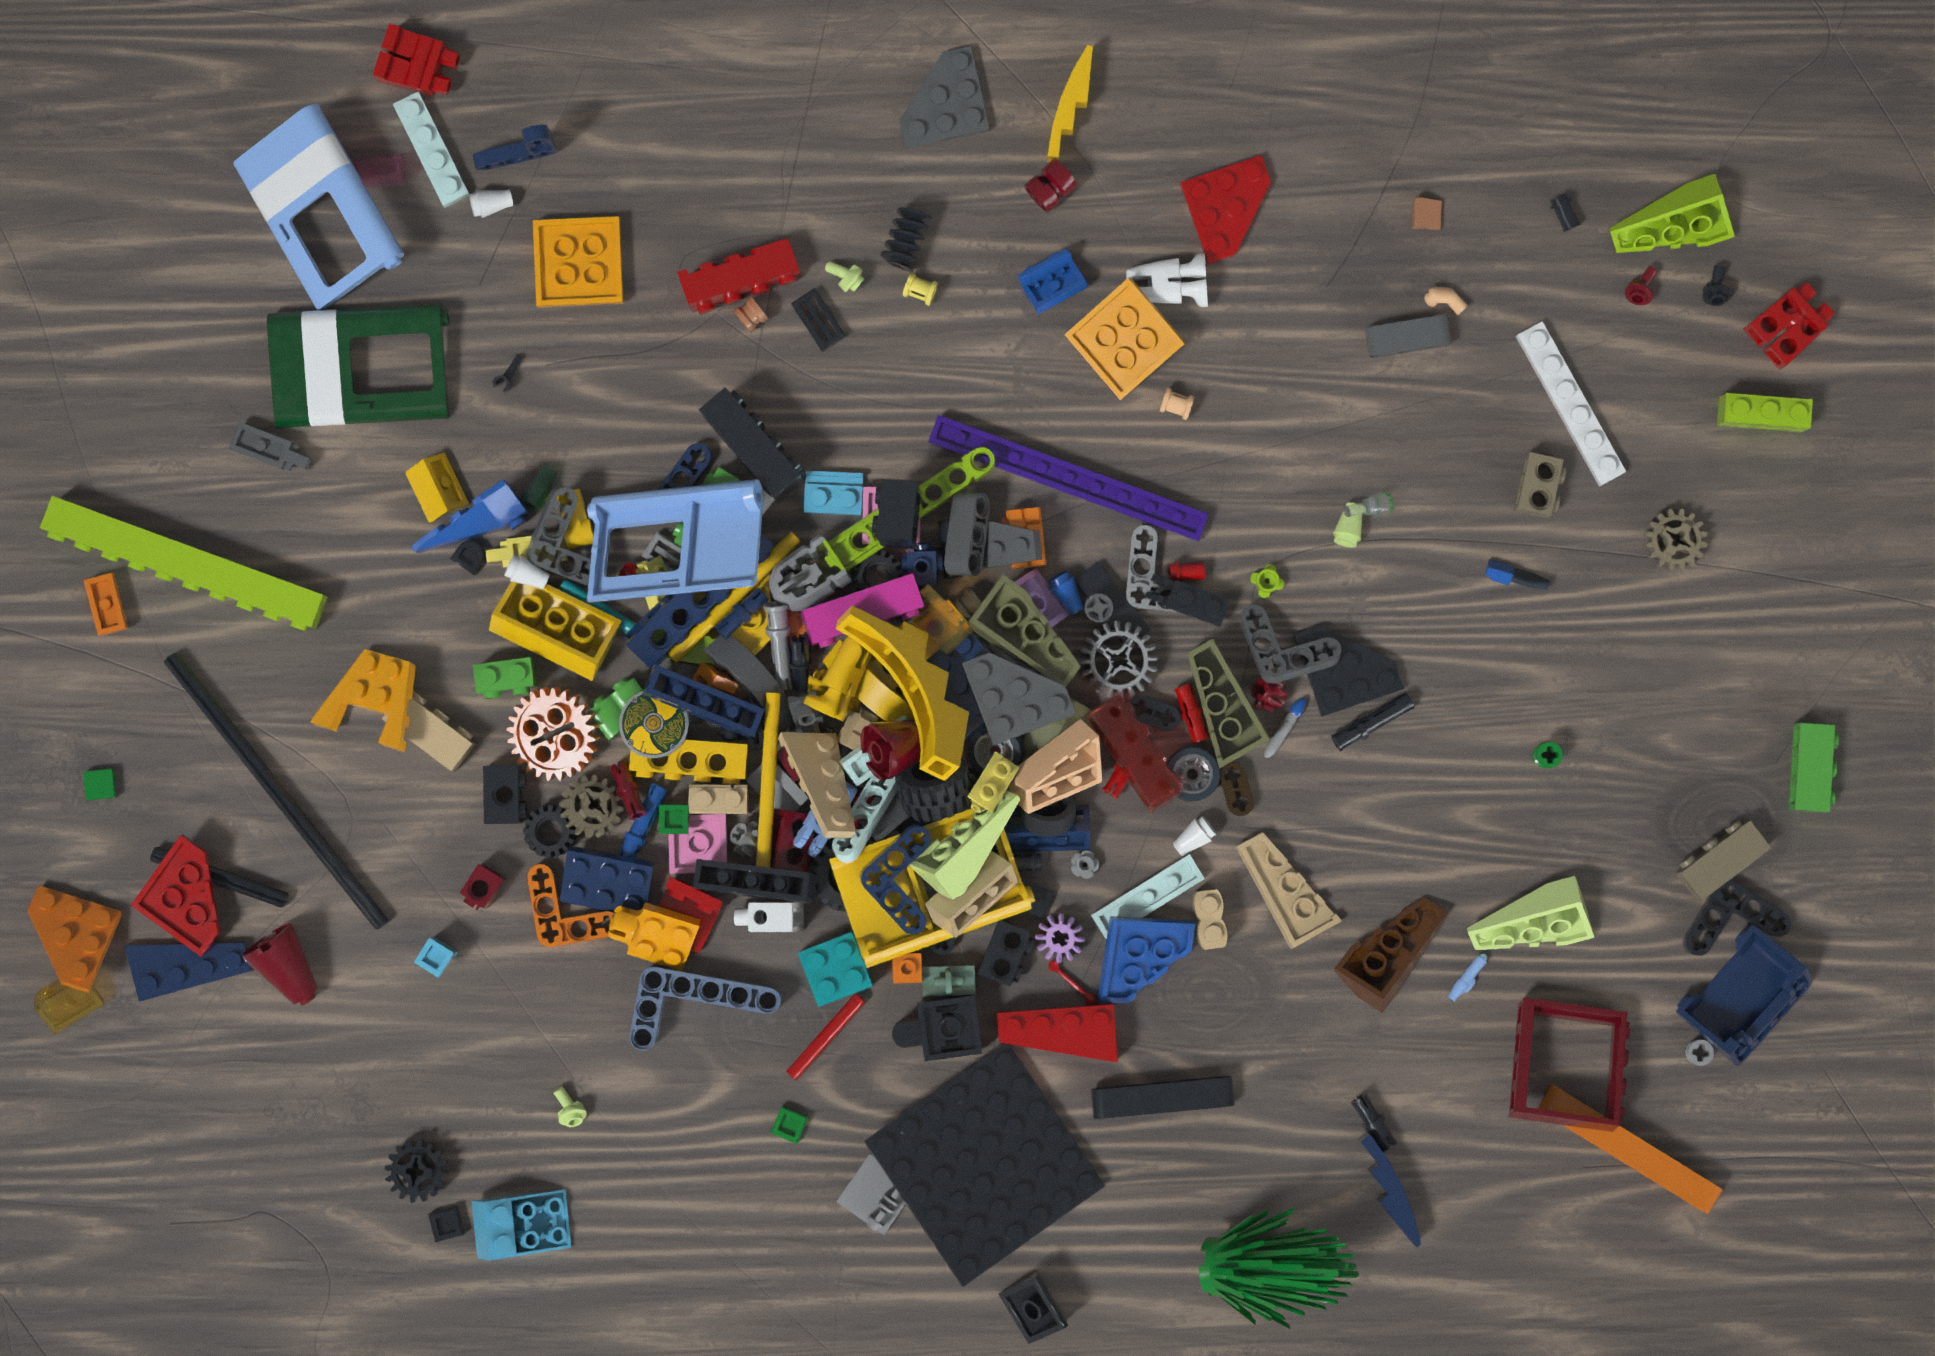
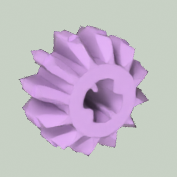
[1035,913,1085,963]

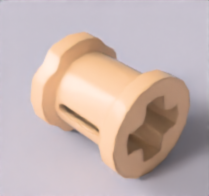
[1159,387,1195,420]

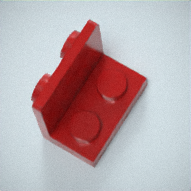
[658,876,725,953]

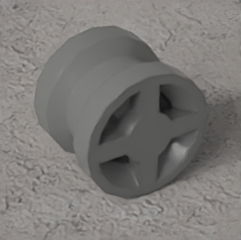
[951,588,982,622]
[1085,594,1113,623]

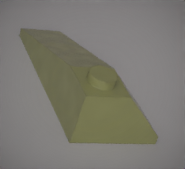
[966,574,1081,687]

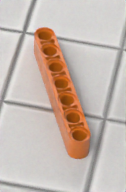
[1537,1084,1723,1215]

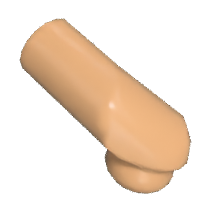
[1424,286,1468,315]

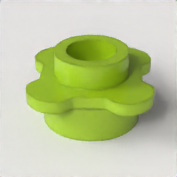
[1250,564,1284,598]

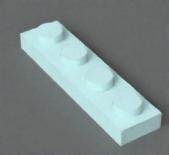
[393,92,469,208]
[1091,854,1205,939]

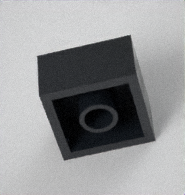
[872,479,922,549]

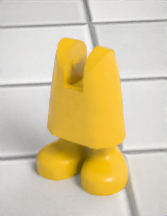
[803,637,871,722]

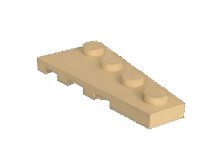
[778,732,856,838]

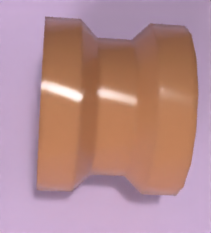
[733,297,768,333]

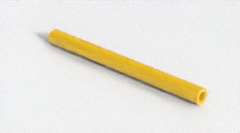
[667,531,801,663]
[756,693,781,868]

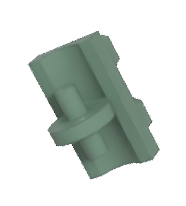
[922,965,975,996]

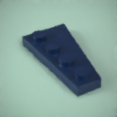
[124,943,253,1002]

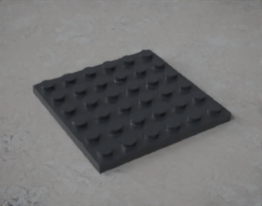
[863,1043,1105,1287]

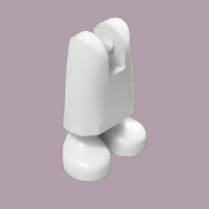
[1126,253,1208,307]

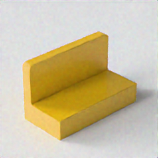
[406,452,469,523]

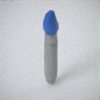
[1264,698,1306,758]

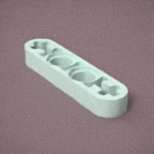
[832,775,898,863]

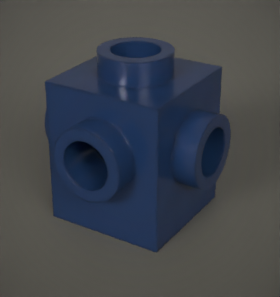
[902,542,943,586]

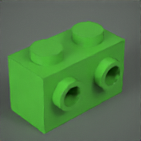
[472,657,538,699]

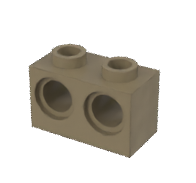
[1513,452,1566,518]

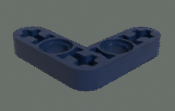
[473,124,557,171]
[860,824,931,935]

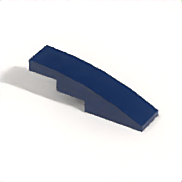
[1358,1132,1421,1248]

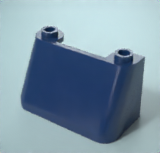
[1676,925,1812,1066]

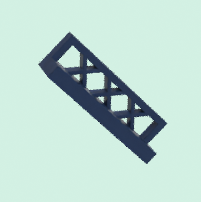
[992,805,1090,852]

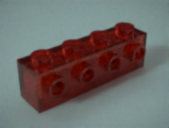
[1087,694,1183,815]

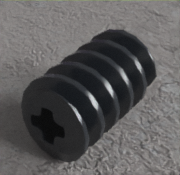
[881,207,932,272]

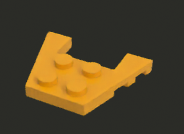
[311,649,416,752]

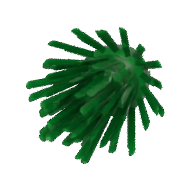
[1199,1208,1359,1329]

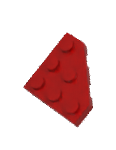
[1180,155,1271,265]
[130,834,220,956]

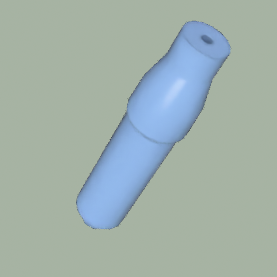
[1447,954,1487,1002]

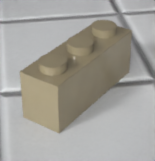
[1675,819,1771,901]

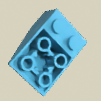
[471,1189,571,1261]

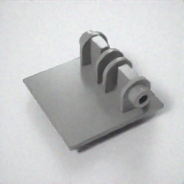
[836,1154,905,1235]

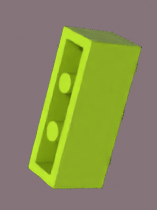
[1717,393,1813,432]

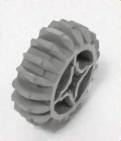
[1080,621,1158,699]

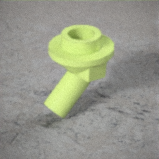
[825,261,864,293]
[553,1086,587,1127]

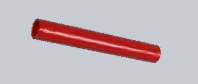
[786,993,866,1081]

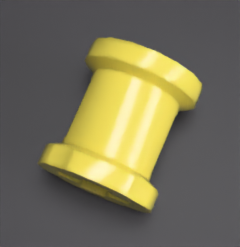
[902,272,938,306]

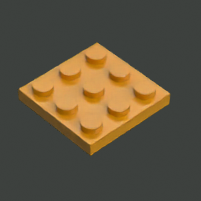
[533,216,624,308]
[1065,277,1186,400]

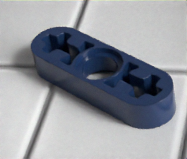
[657,443,712,490]

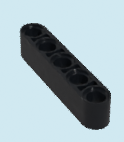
[1090,1076,1235,1119]

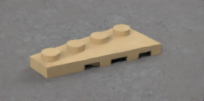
[1236,832,1342,949]

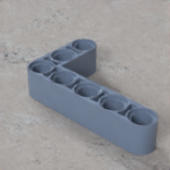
[630,966,782,1051]

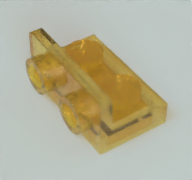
[34,981,104,1035]

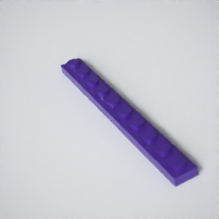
[928,415,1209,542]

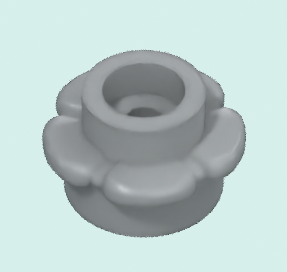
[1071,850,1099,879]

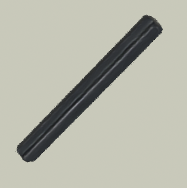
[150,847,289,908]

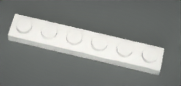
[1515,321,1626,487]

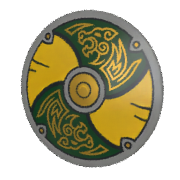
[619,691,689,758]

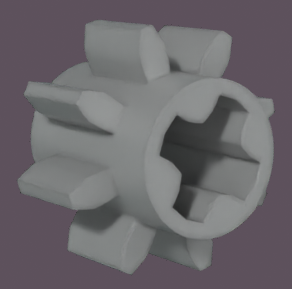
[730,820,759,857]

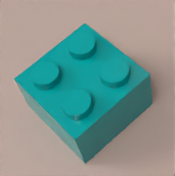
[798,931,873,1007]

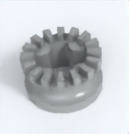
[1685,1039,1714,1066]

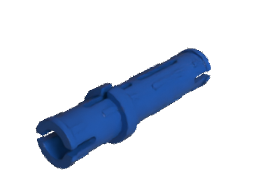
[618,783,669,858]

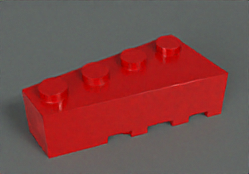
[677,238,801,315]
[997,1003,1118,1063]

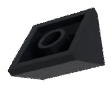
[999,1270,1068,1344]

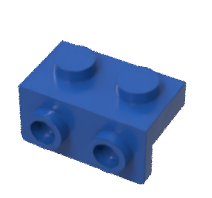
[1018,248,1088,315]

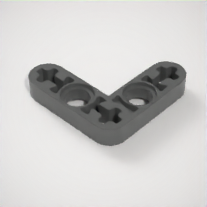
[527,486,608,586]
[1241,604,1341,684]

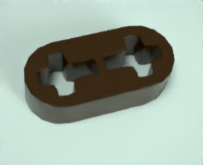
[1220,763,1254,816]

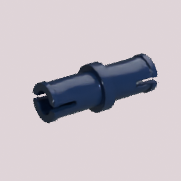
[714,587,769,640]

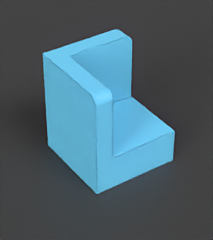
[414,936,458,978]

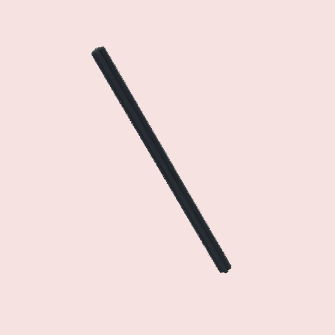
[164,653,388,930]

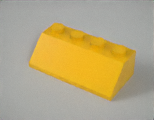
[489,582,622,681]

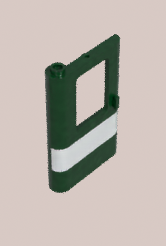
[267,303,449,428]

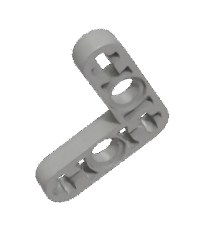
[1126,525,1203,613]

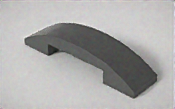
[703,634,794,737]

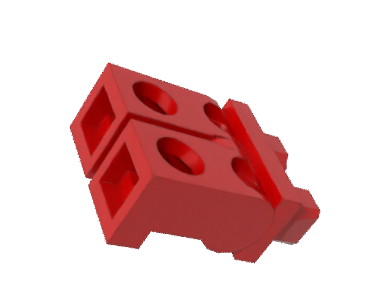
[372,23,461,97]
[1743,283,1835,370]

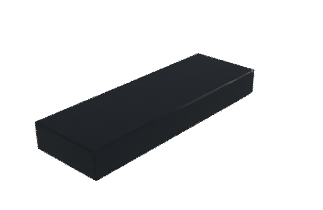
[1075,562,1151,648]

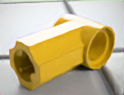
[557,489,594,550]

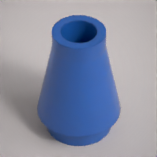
[1048,570,1085,615]

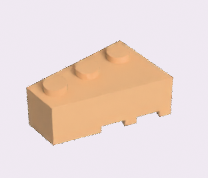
[1009,719,1102,814]

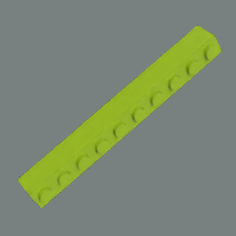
[40,496,328,632]

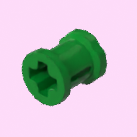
[1532,742,1563,769]

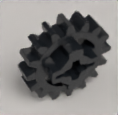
[384,1138,449,1203]

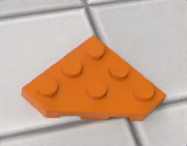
[27,885,122,993]

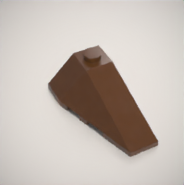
[1334,897,1448,1013]

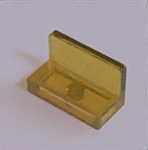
[911,584,973,654]

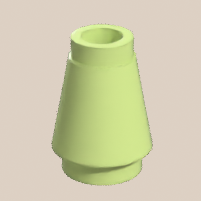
[1333,503,1363,548]

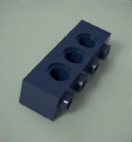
[642,665,765,738]

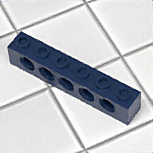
[621,533,774,668]

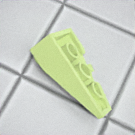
[909,791,1020,900]
[1467,876,1595,950]

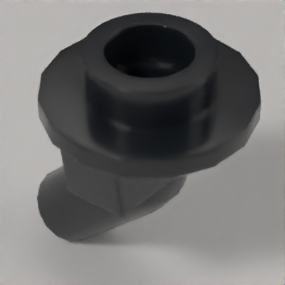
[1702,265,1732,306]

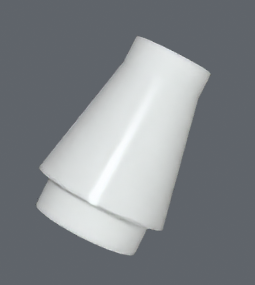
[469,189,513,218]
[504,554,550,589]
[1172,816,1217,856]

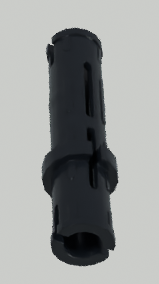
[1331,692,1415,751]

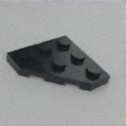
[1293,625,1404,717]

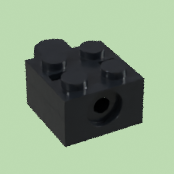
[892,995,983,1061]

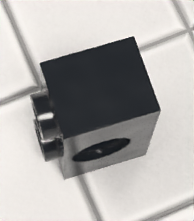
[483,765,527,824]

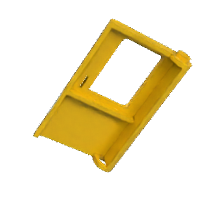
[829,809,1035,968]

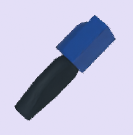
[1485,559,1550,590]

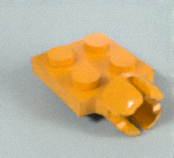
[608,902,700,971]

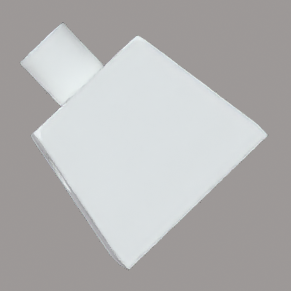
[734,902,804,932]

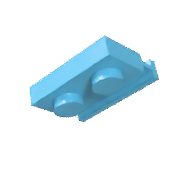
[804,471,864,516]

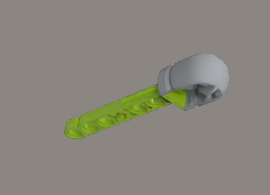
[769,447,995,611]

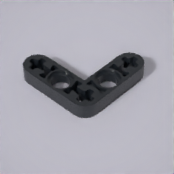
[1683,881,1791,956]

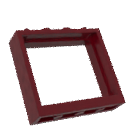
[1509,998,1631,1132]

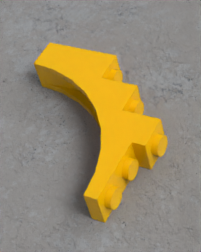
[836,605,969,781]

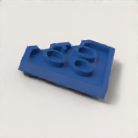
[1097,916,1196,1004]

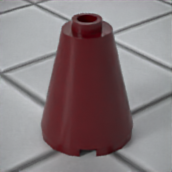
[860,720,921,780]
[242,922,318,1006]

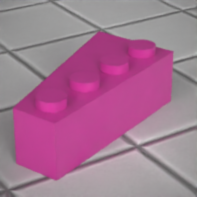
[800,573,924,648]

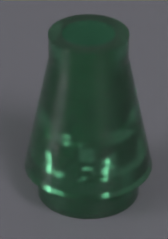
[521,466,557,511]

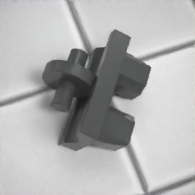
[787,691,826,733]

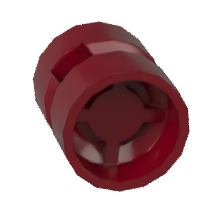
[1024,158,1078,213]

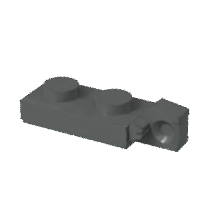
[228,422,312,471]

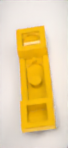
[823,639,915,722]

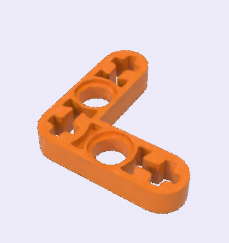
[528,864,616,947]

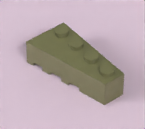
[1187,638,1271,768]

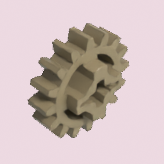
[1643,509,1708,571]
[559,775,623,839]

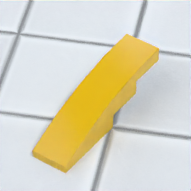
[1047,45,1093,162]

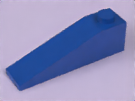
[411,479,530,553]

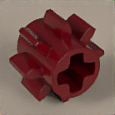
[1251,679,1287,713]

